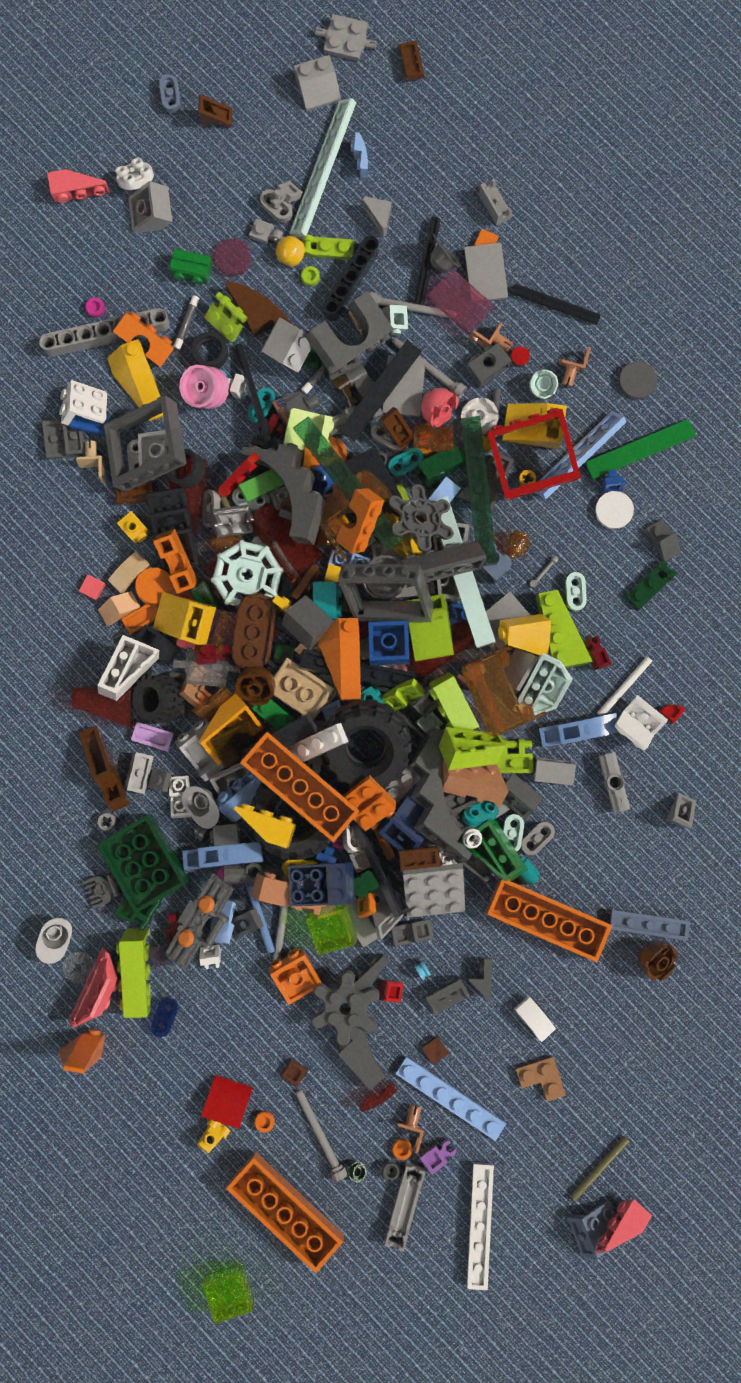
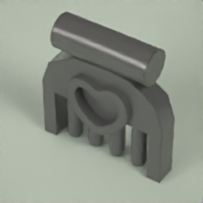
[82,874,121,909]

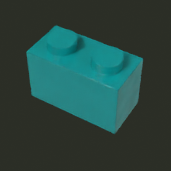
[313,582,342,620]

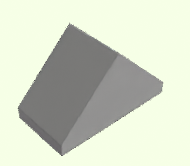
[363,197,392,237]
[666,793,696,828]
[373,902,404,940]

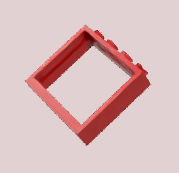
[487,408,581,501]

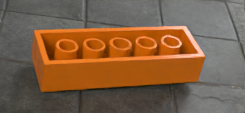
[240,732,360,842]
[485,877,612,962]
[226,1151,344,1273]

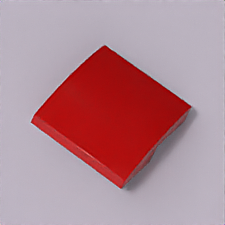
[201,1075,253,1129]

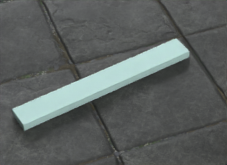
[290,98,356,237]
[432,496,496,648]

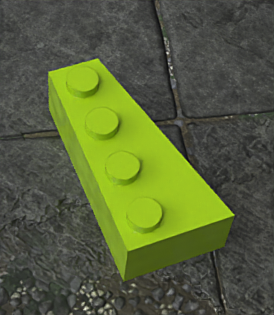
[536,590,592,668]
[116,928,151,1018]

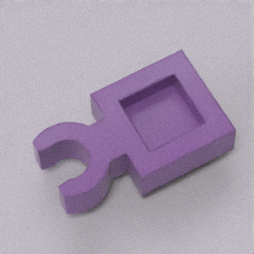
[420,1139,457,1174]

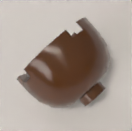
[235,666,275,706]
[638,940,678,981]

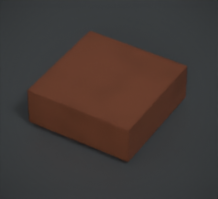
[422,1036,449,1065]
[281,1058,308,1087]

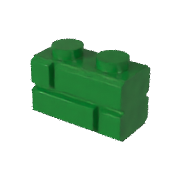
[169,249,213,285]

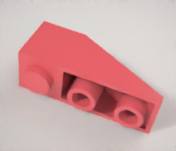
[47,169,110,203]
[595,1199,652,1253]

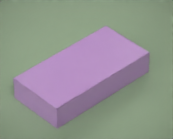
[131,722,174,752]

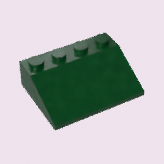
[97,814,191,914]

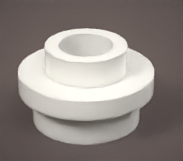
[462,828,482,848]

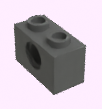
[466,343,512,388]

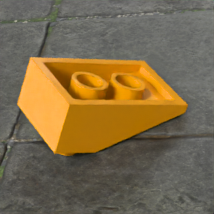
[199,693,263,766]

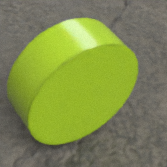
[301,266,320,287]

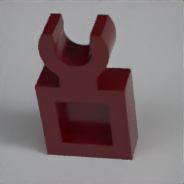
[584,636,612,671]

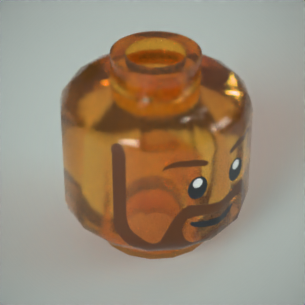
[503,530,531,559]
[211,532,240,553]

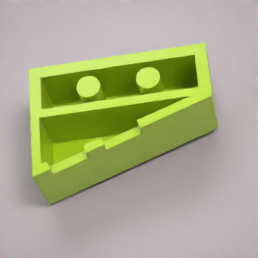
[429,672,479,730]
[439,727,506,770]

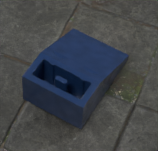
[377,783,425,850]
[288,862,355,907]

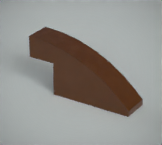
[225,281,291,337]
[79,725,130,812]

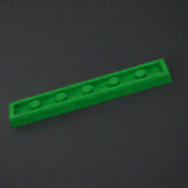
[584,419,696,480]

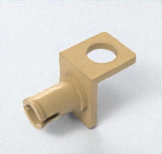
[76,441,106,483]

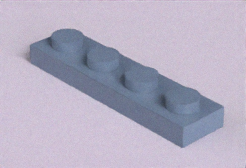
[609,909,690,941]

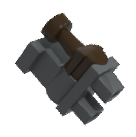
[327,360,373,408]

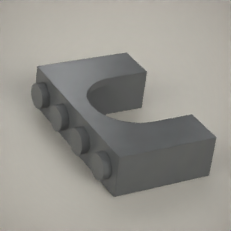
[305,291,394,375]

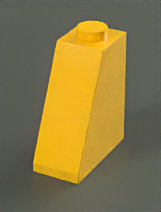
[498,614,551,655]

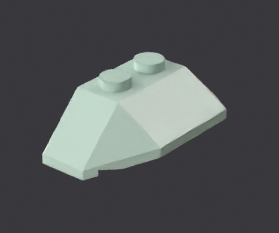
[513,653,572,718]

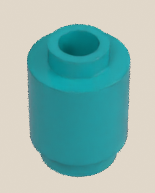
[519,856,540,886]

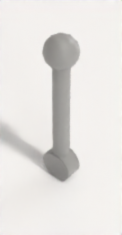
[530,556,558,588]

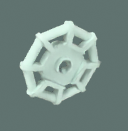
[211,540,284,606]

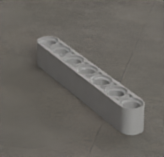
[39,308,170,357]

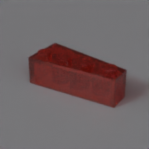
[250,502,323,586]

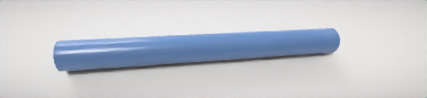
[245,884,275,954]

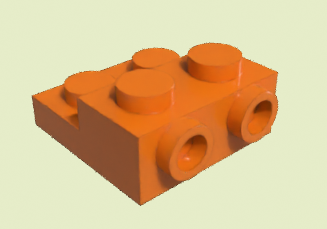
[342,775,396,831]
[268,948,322,1005]

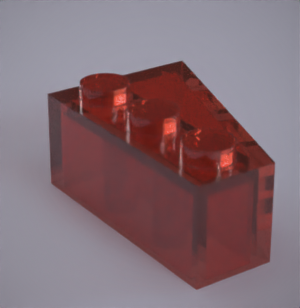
[71,687,134,729]

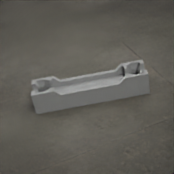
[384,1162,426,1252]

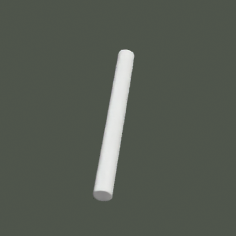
[596,656,652,716]

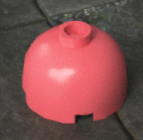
[421,388,459,427]

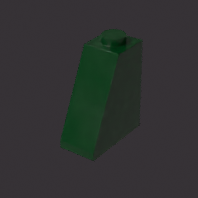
[416,444,466,489]

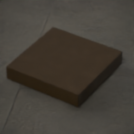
[211,719,256,769]

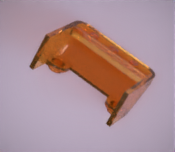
[318,470,399,560]
[462,646,547,737]

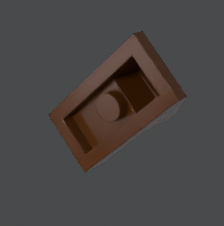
[198,94,233,128]
[379,407,414,449]

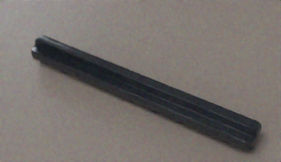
[414,216,441,305]
[511,283,601,325]

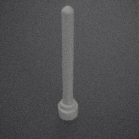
[370,292,457,319]
[392,338,467,399]
[273,873,288,960]
[296,1090,348,1182]

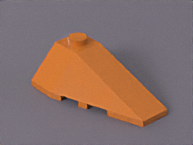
[318,618,361,700]
[58,1029,106,1074]

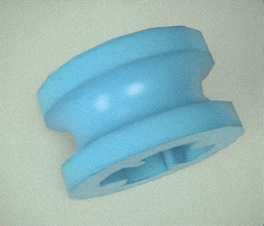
[414,960,431,980]

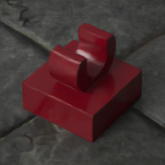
[268,413,286,438]

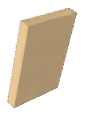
[274,658,335,721]

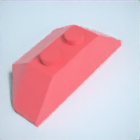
[68,947,119,1027]

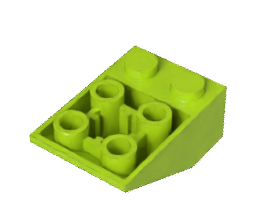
[408,594,454,662]

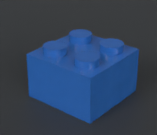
[369,621,410,666]

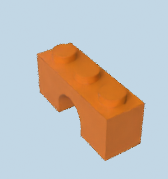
[113,311,174,367]
[336,488,385,554]
[153,528,198,594]

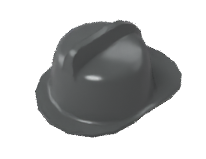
[430,234,461,273]

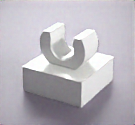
[227,374,247,400]
[199,944,221,969]

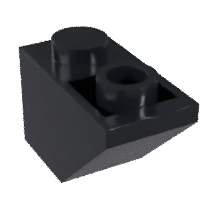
[134,624,181,664]

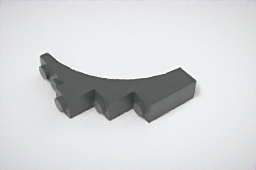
[241,443,326,545]
[335,954,389,1091]

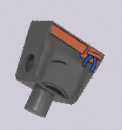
[272,391,320,428]

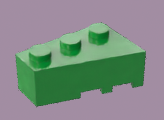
[458,820,528,881]

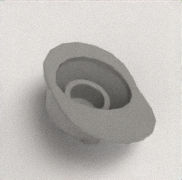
[182,786,220,829]
[35,918,72,964]

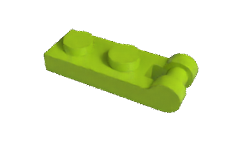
[302,234,354,260]

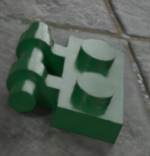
[115,897,163,931]

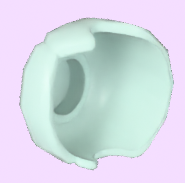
[529,369,558,399]

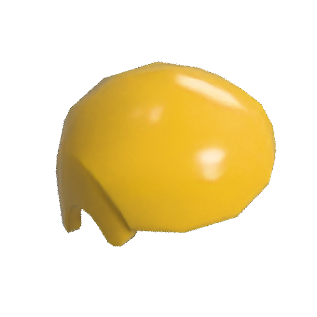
[275,235,305,267]

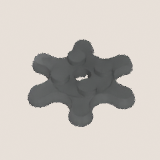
[389,484,454,552]
[311,970,380,1046]

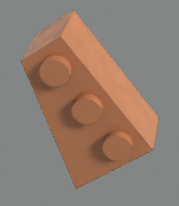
[442,761,509,807]
[251,872,322,915]

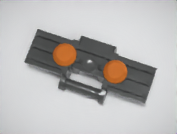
[164,873,234,970]

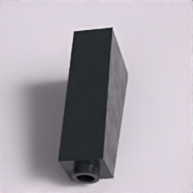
[240,713,318,760]

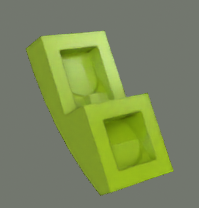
[381,678,426,711]

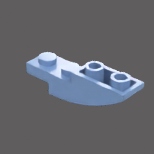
[539,713,618,747]
[182,842,263,871]

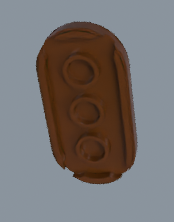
[231,593,276,670]

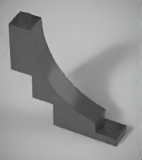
[407,727,472,864]

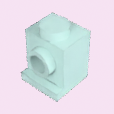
[382,305,408,336]

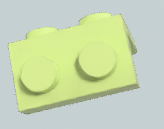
[283,408,334,455]

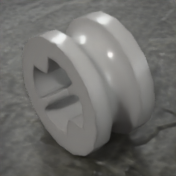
[98,813,117,831]

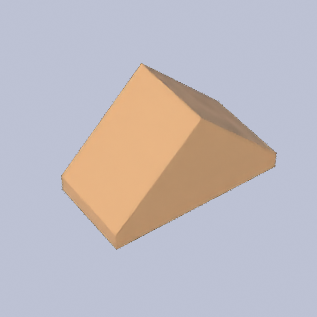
[98,591,140,626]

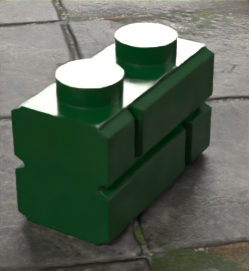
[354,869,379,898]

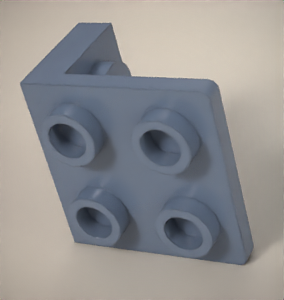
[567,1200,616,1259]

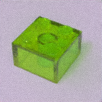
[305,905,358,955]
[202,1262,255,1324]

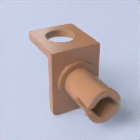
[469,322,513,353]
[559,347,591,387]
[396,1104,424,1154]

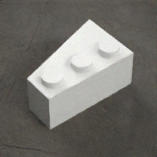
[98,635,159,701]

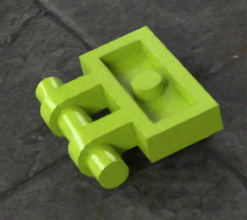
[204,292,248,342]
[497,738,533,774]

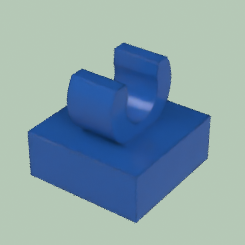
[602,470,625,493]
[315,846,336,864]

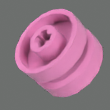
[179,364,229,409]

